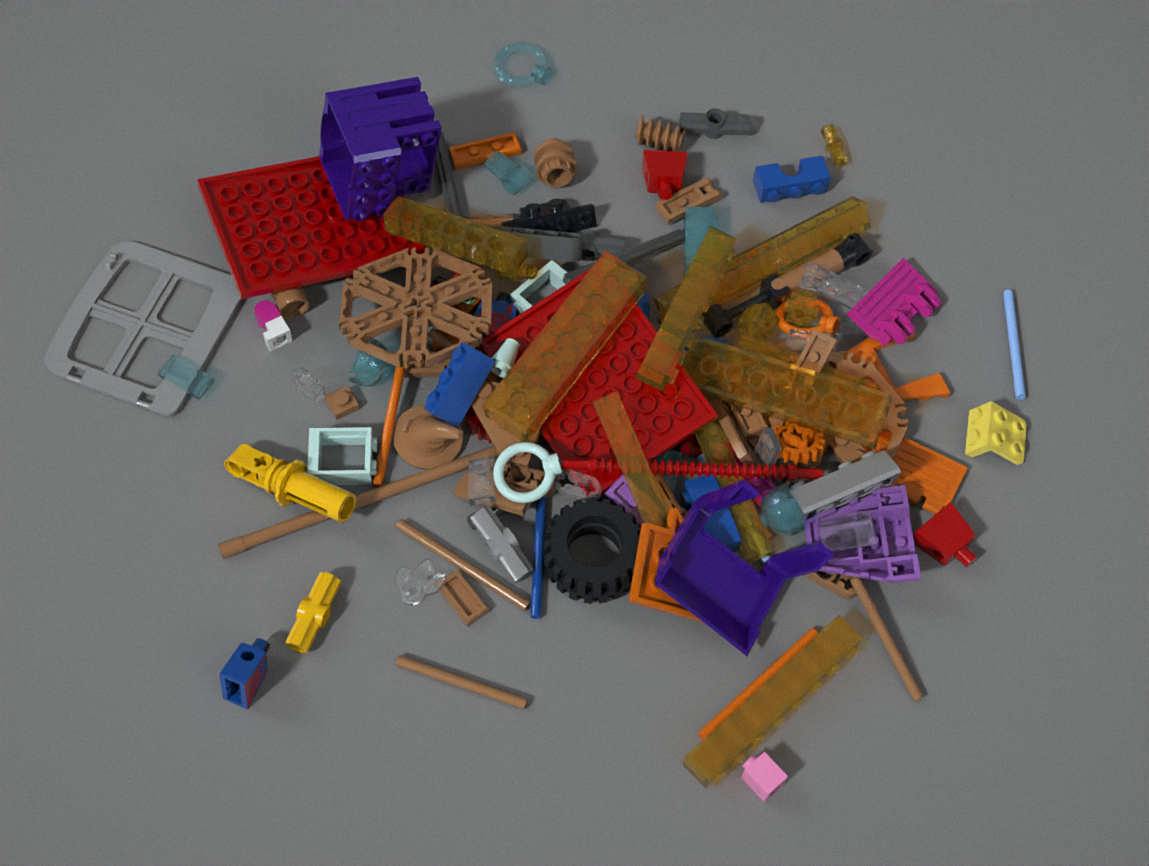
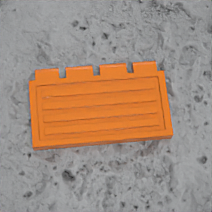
[863,432,968,514]

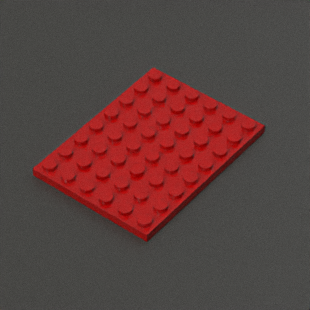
[197,156,426,300]
[479,260,718,501]

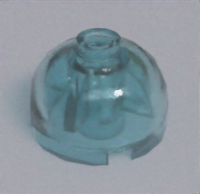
[348,338,393,387]
[758,483,806,537]

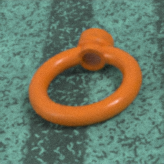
[775,296,840,338]

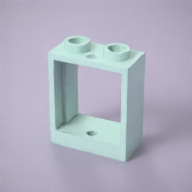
[510,260,567,316]
[307,427,378,485]

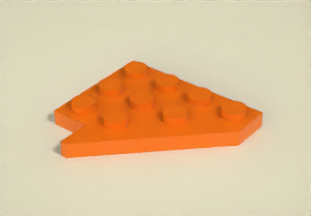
[628,508,704,623]

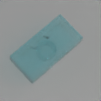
[158,354,215,400]

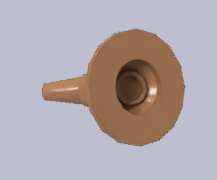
[392,404,463,470]

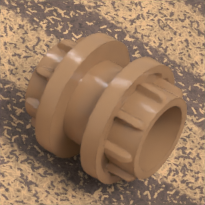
[534,138,577,188]

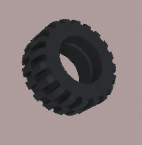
[543,498,641,604]

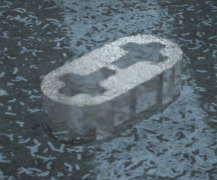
[553,469,602,502]

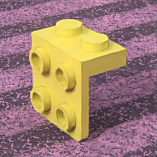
[965,401,1027,465]

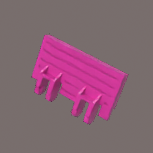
[846,258,941,346]

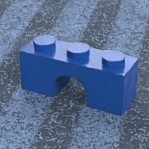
[753,155,831,203]

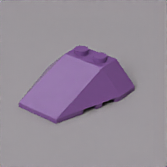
[804,485,921,583]

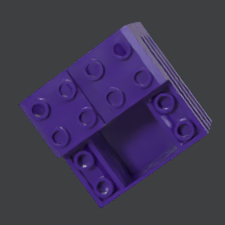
[319,77,442,221]

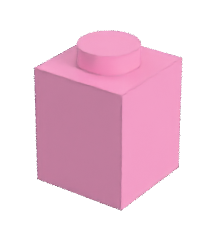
[741,752,788,802]

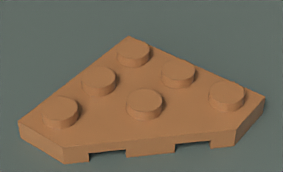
[471,380,550,469]

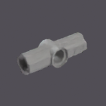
[470,505,534,583]

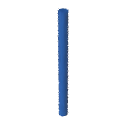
[530,497,547,619]

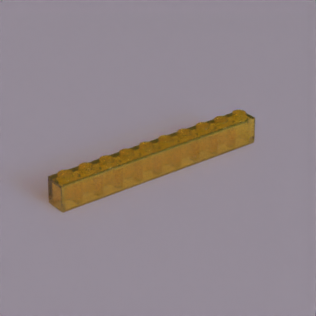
[654,196,871,330]

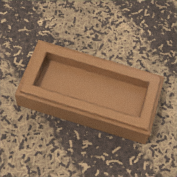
[436,569,489,627]

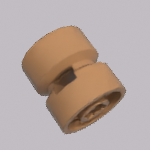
[271,286,310,319]

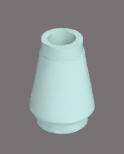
[490,338,520,378]

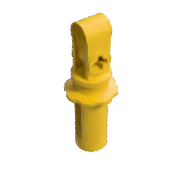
[224,444,356,523]

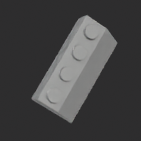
[787,450,901,524]

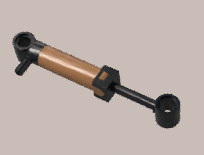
[700,233,873,338]

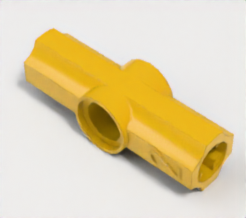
[285,572,342,654]

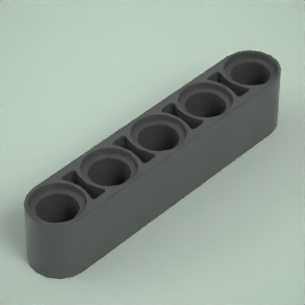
[467,224,582,262]

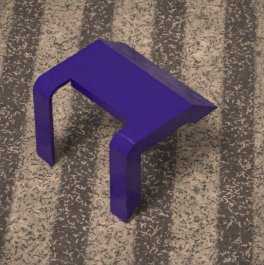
[655,480,834,656]

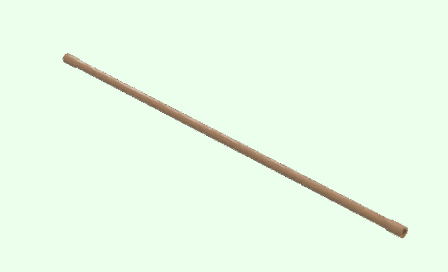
[218,336,809,559]

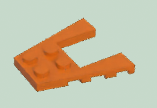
[827,331,951,407]

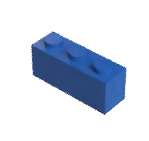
[424,342,496,428]
[680,475,742,552]

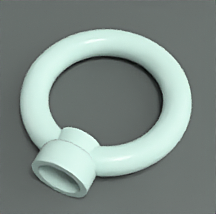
[493,442,563,503]

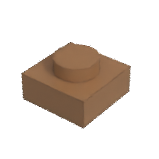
[325,385,359,420]

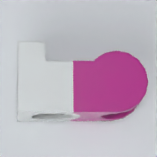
[254,300,292,352]

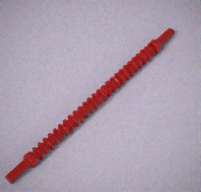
[562,457,823,481]

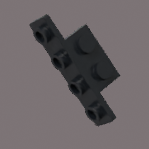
[501,198,597,232]

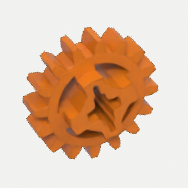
[768,421,825,465]

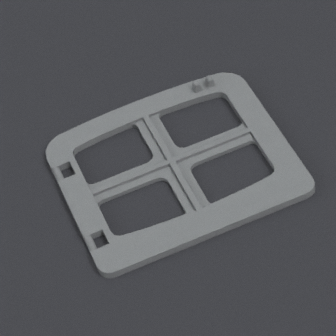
[44,241,242,417]

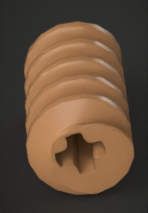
[636,115,686,152]

